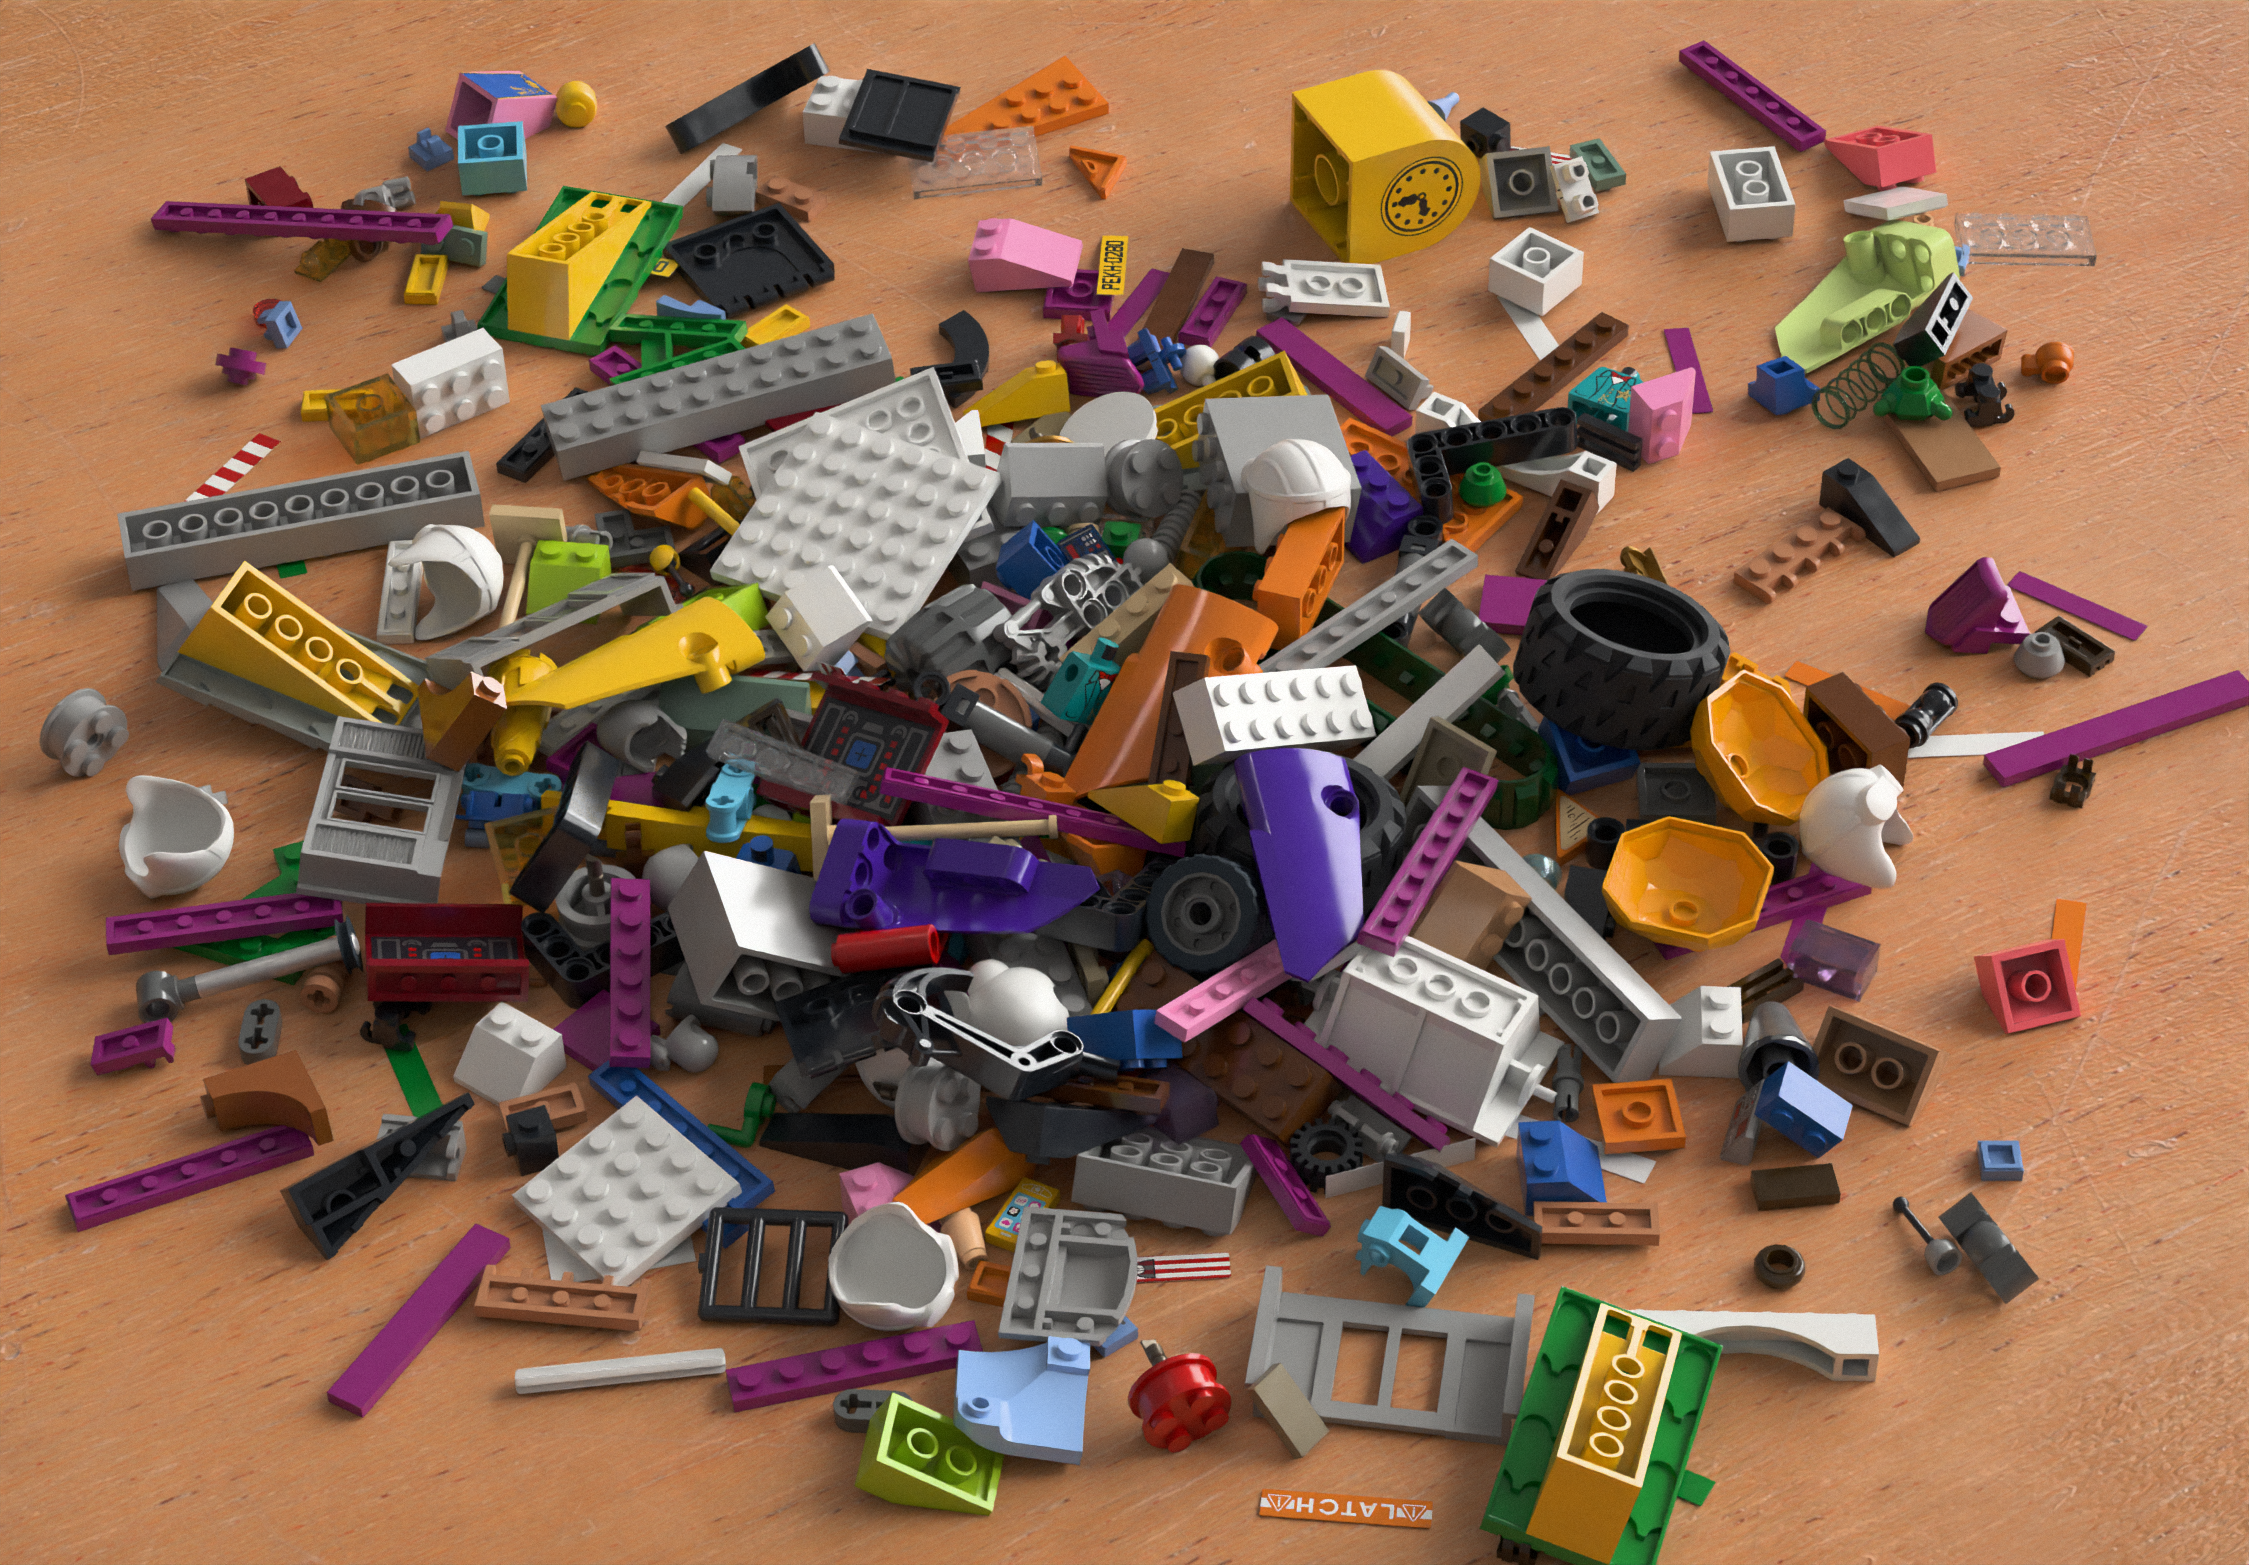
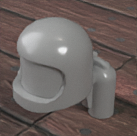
[353,176,416,209]
[650,1014,719,1073]

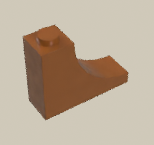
[1930,309,2007,392]
[417,672,507,772]
[200,1050,334,1146]

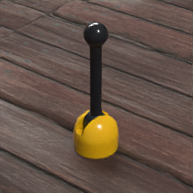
[650,545,694,598]

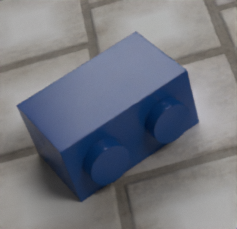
[1754,1061,1853,1158]

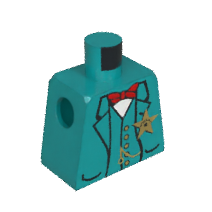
[1568,367,1644,432]
[1040,637,1121,725]

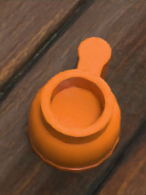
[2021,342,2074,384]

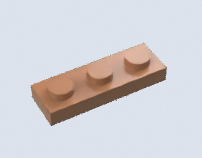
[1533,1201,1660,1246]

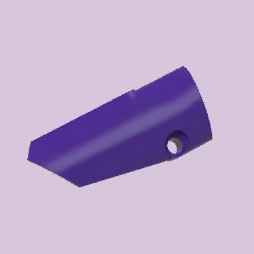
[1234,748,1364,983]
[809,818,1100,934]

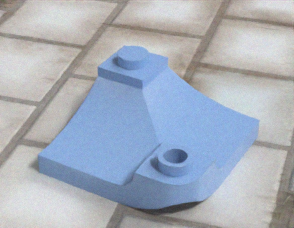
[953,1336,1090,1465]

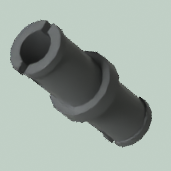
[1552,1044,1584,1123]

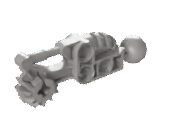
[993,538,1168,690]

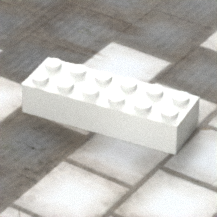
[1173,665,1377,766]

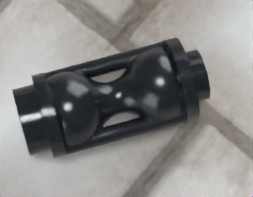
[1895,682,1958,748]

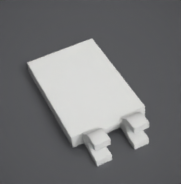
[1257,259,1390,317]

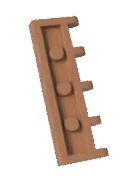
[1733,507,1866,604]
[474,1265,652,1331]

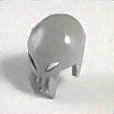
[596,700,687,773]
[642,843,699,912]

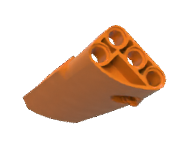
[1064,584,1279,801]

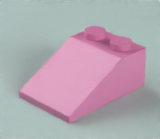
[968,218,1083,292]

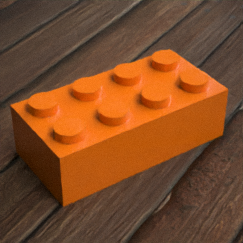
[1253,506,1345,650]

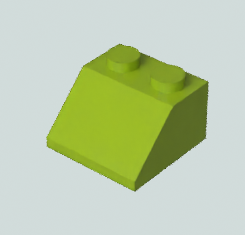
[526,540,612,624]

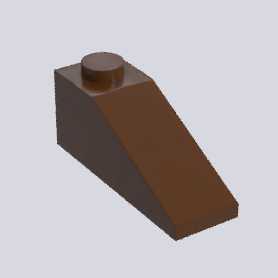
[1515,479,1600,580]

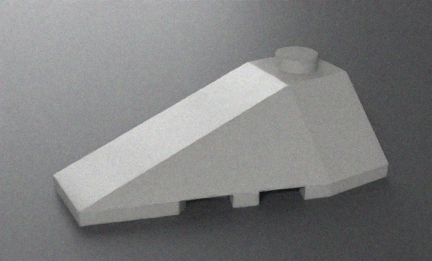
[157,579,213,672]

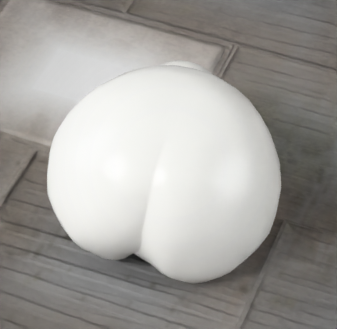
[966,959,1069,1045]

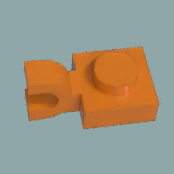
[1015,754,1077,806]

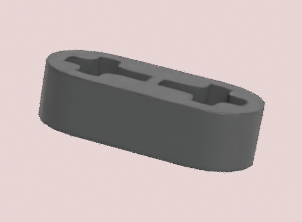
[238,999,282,1065]
[833,1389,913,1433]

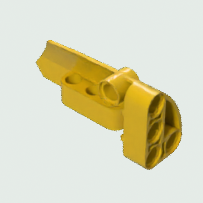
[505,597,765,710]

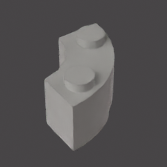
[706,155,758,216]

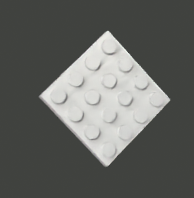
[512,1096,742,1287]

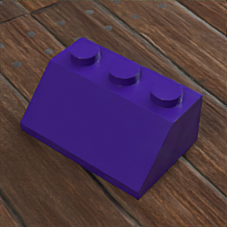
[1344,450,1423,564]

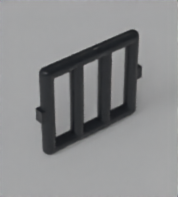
[698,1207,849,1326]

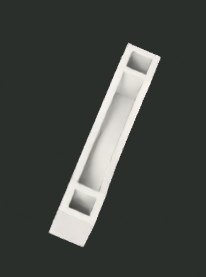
[1415,392,1616,515]
[1629,1309,1879,1381]

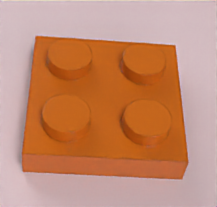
[1591,1078,1686,1154]

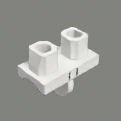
[1550,156,1599,223]

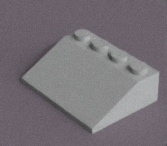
[1071,1126,1258,1236]

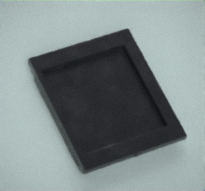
[839,69,961,163]

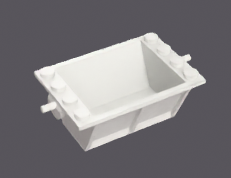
[1302,936,1565,1148]

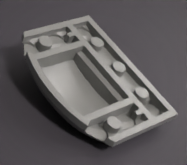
[998,1206,1138,1347]

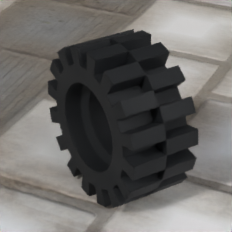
[1290,1118,1364,1194]

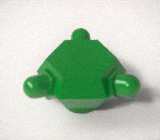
[1873,366,1952,421]

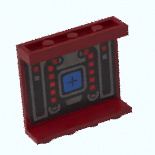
[756,671,949,827]
[365,903,530,1002]

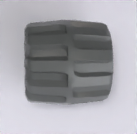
[884,584,1020,698]

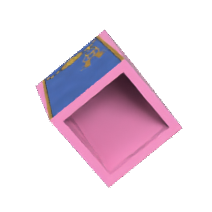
[445,71,557,140]

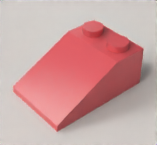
[1824,126,1936,191]

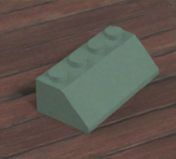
[659,675,812,760]

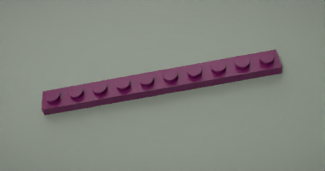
[151,201,453,245]

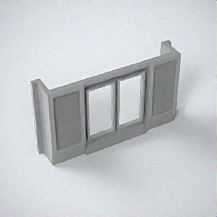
[296,716,470,904]
[1245,1265,1535,1446]

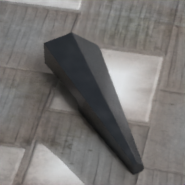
[280,1092,475,1260]

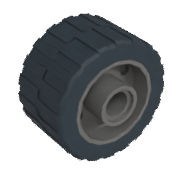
[1145,854,1273,976]

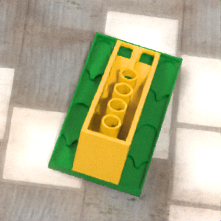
[477,186,683,356]
[1479,1286,1723,1565]

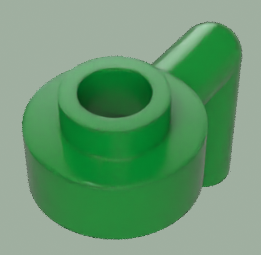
[707,1082,777,1148]

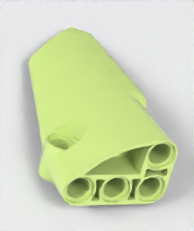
[1775,219,1960,374]

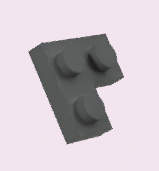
[594,509,675,569]

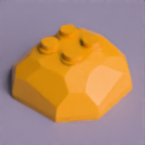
[1690,669,1830,826]
[1602,816,1774,952]

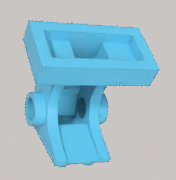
[1355,1206,1469,1308]

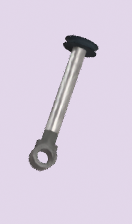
[136,916,363,1023]

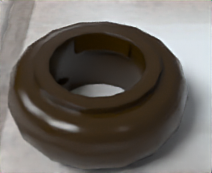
[1754,1244,1805,1289]

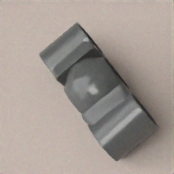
[1418,588,1511,663]
[1938,1192,2039,1304]

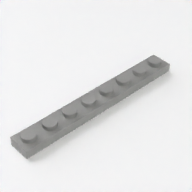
[1259,539,1478,673]

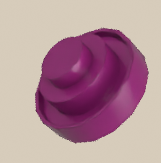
[215,347,266,385]

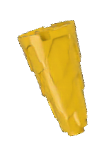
[486,649,557,776]

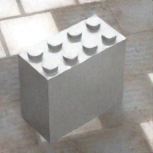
[1192,395,1362,547]
[667,851,856,1022]

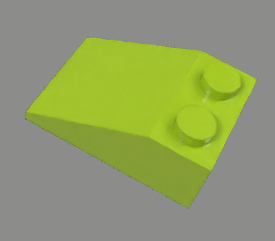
[854,1392,1004,1516]

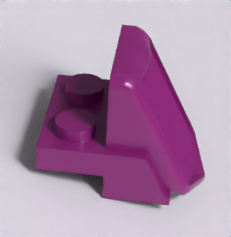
[1057,309,1144,398]
[1925,557,2030,654]

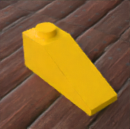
[963,360,1071,427]
[1088,780,1200,844]

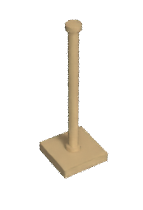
[485,504,568,677]
[810,794,1058,881]

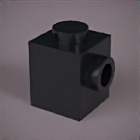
[1460,107,1511,159]
[502,1105,559,1176]

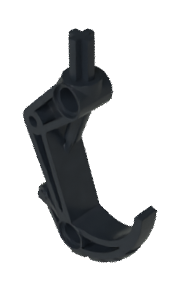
[871,967,1120,1102]

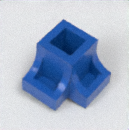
[1748,356,1820,415]

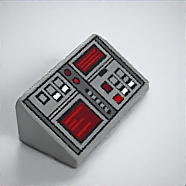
[1720,1079,1764,1166]

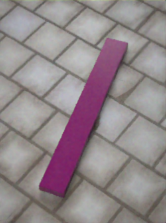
[1983,670,2249,787]
[879,767,1187,858]
[1357,767,1498,957]

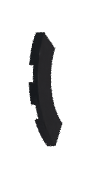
[939,310,990,408]

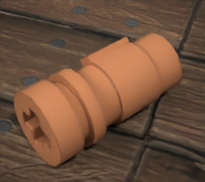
[300,935,347,1013]

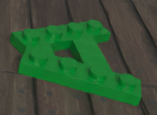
[609,313,748,386]
[171,841,336,986]

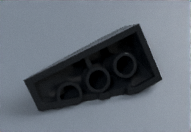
[651,697,783,812]
[986,1096,1157,1165]
[759,1113,931,1176]
[1382,1152,1543,1260]

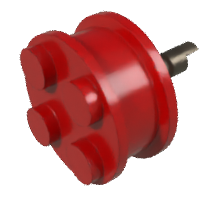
[1127,1339,1232,1453]

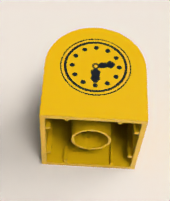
[1290,70,1481,264]

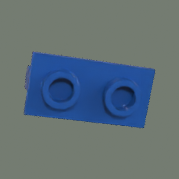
[455,790,540,832]

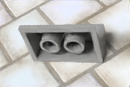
[988,443,1108,527]

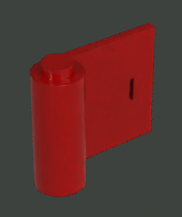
[831,924,949,974]

